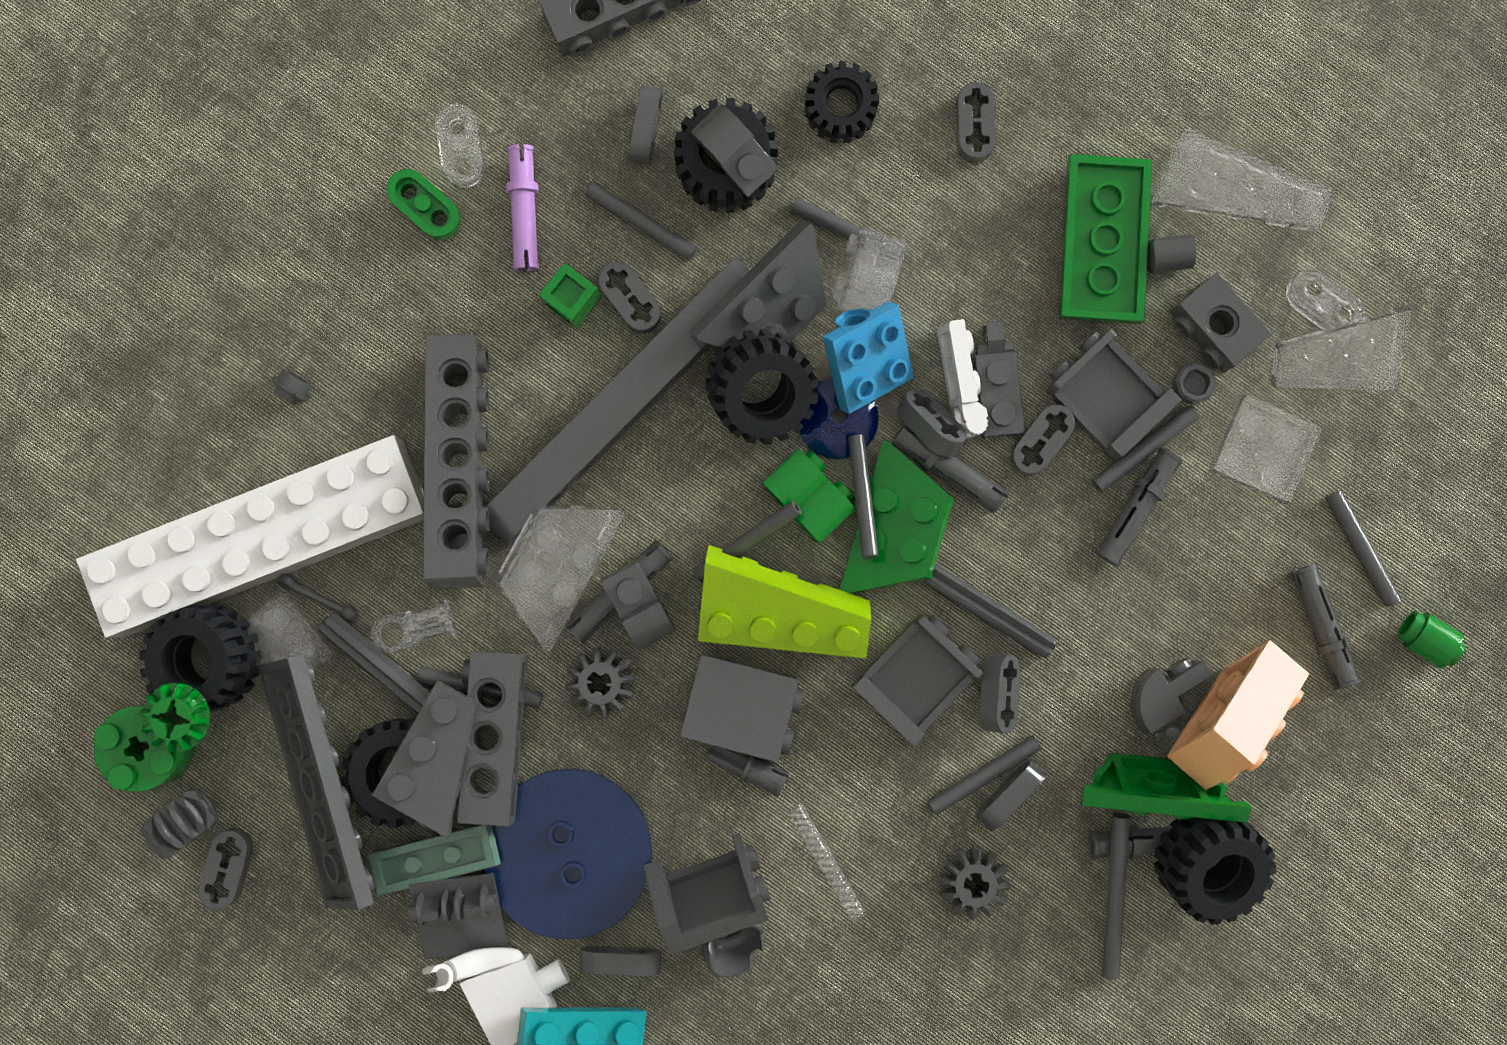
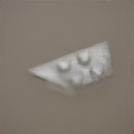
[494,506,626,653]

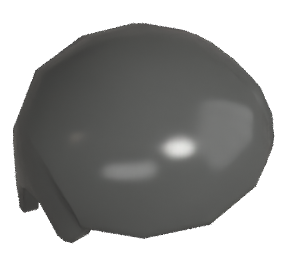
[701,923,764,977]

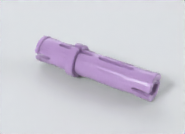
[506,144,539,272]

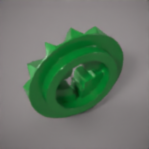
[139,683,210,753]

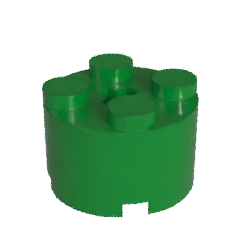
[93,705,196,792]

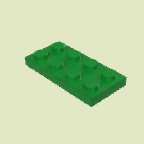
[1059,154,1152,324]

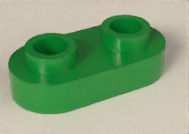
[387,169,461,240]

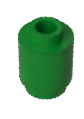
[1397,610,1466,669]

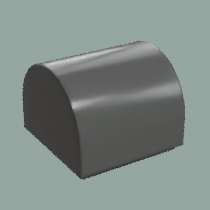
[1147,234,1196,274]

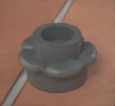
[272,368,313,405]

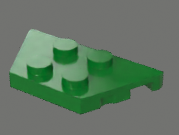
[840,440,954,595]
[1081,753,1251,823]

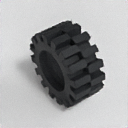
[805,61,879,143]

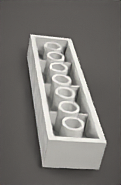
[76,435,424,638]

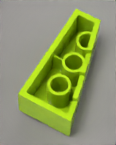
[698,544,871,659]

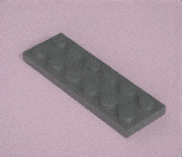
[258,654,374,910]

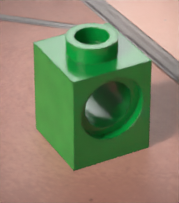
[539,262,602,330]

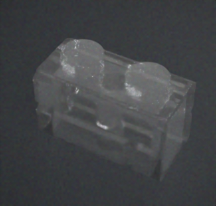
[832,227,909,311]

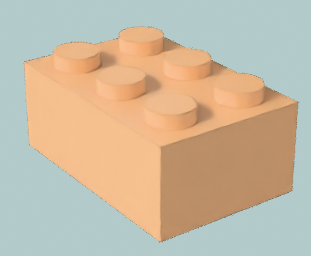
[1167,640,1309,790]

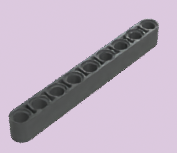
[486,258,750,547]

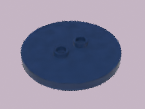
[485,768,652,939]

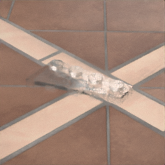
[1150,128,1336,232]

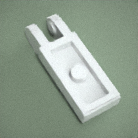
[937,319,989,439]

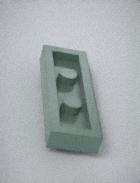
[368,825,501,896]

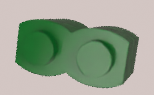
[761,448,856,544]

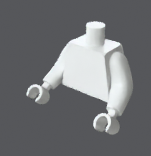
[422,947,570,1045]

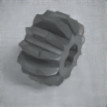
[565,647,637,719]
[140,789,219,859]
[937,846,1011,920]

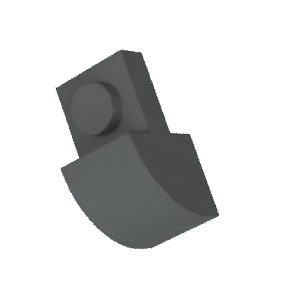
[689,103,779,197]
[600,560,676,650]
[1130,658,1213,734]

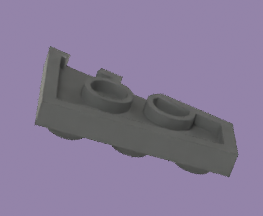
[372,681,477,838]

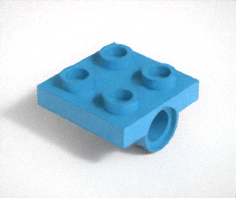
[822,301,914,414]

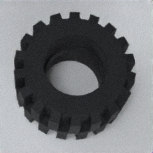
[674,98,778,213]
[705,329,819,445]
[139,605,262,713]
[341,718,418,828]
[1154,817,1276,925]

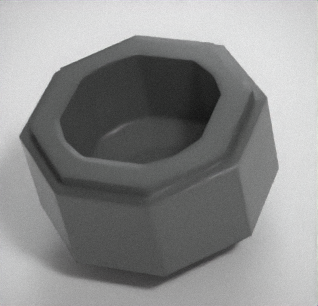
[1172,362,1217,405]

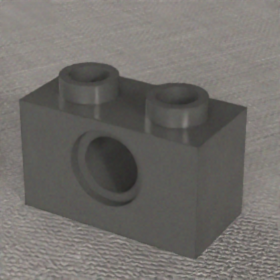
[1170,272,1272,373]

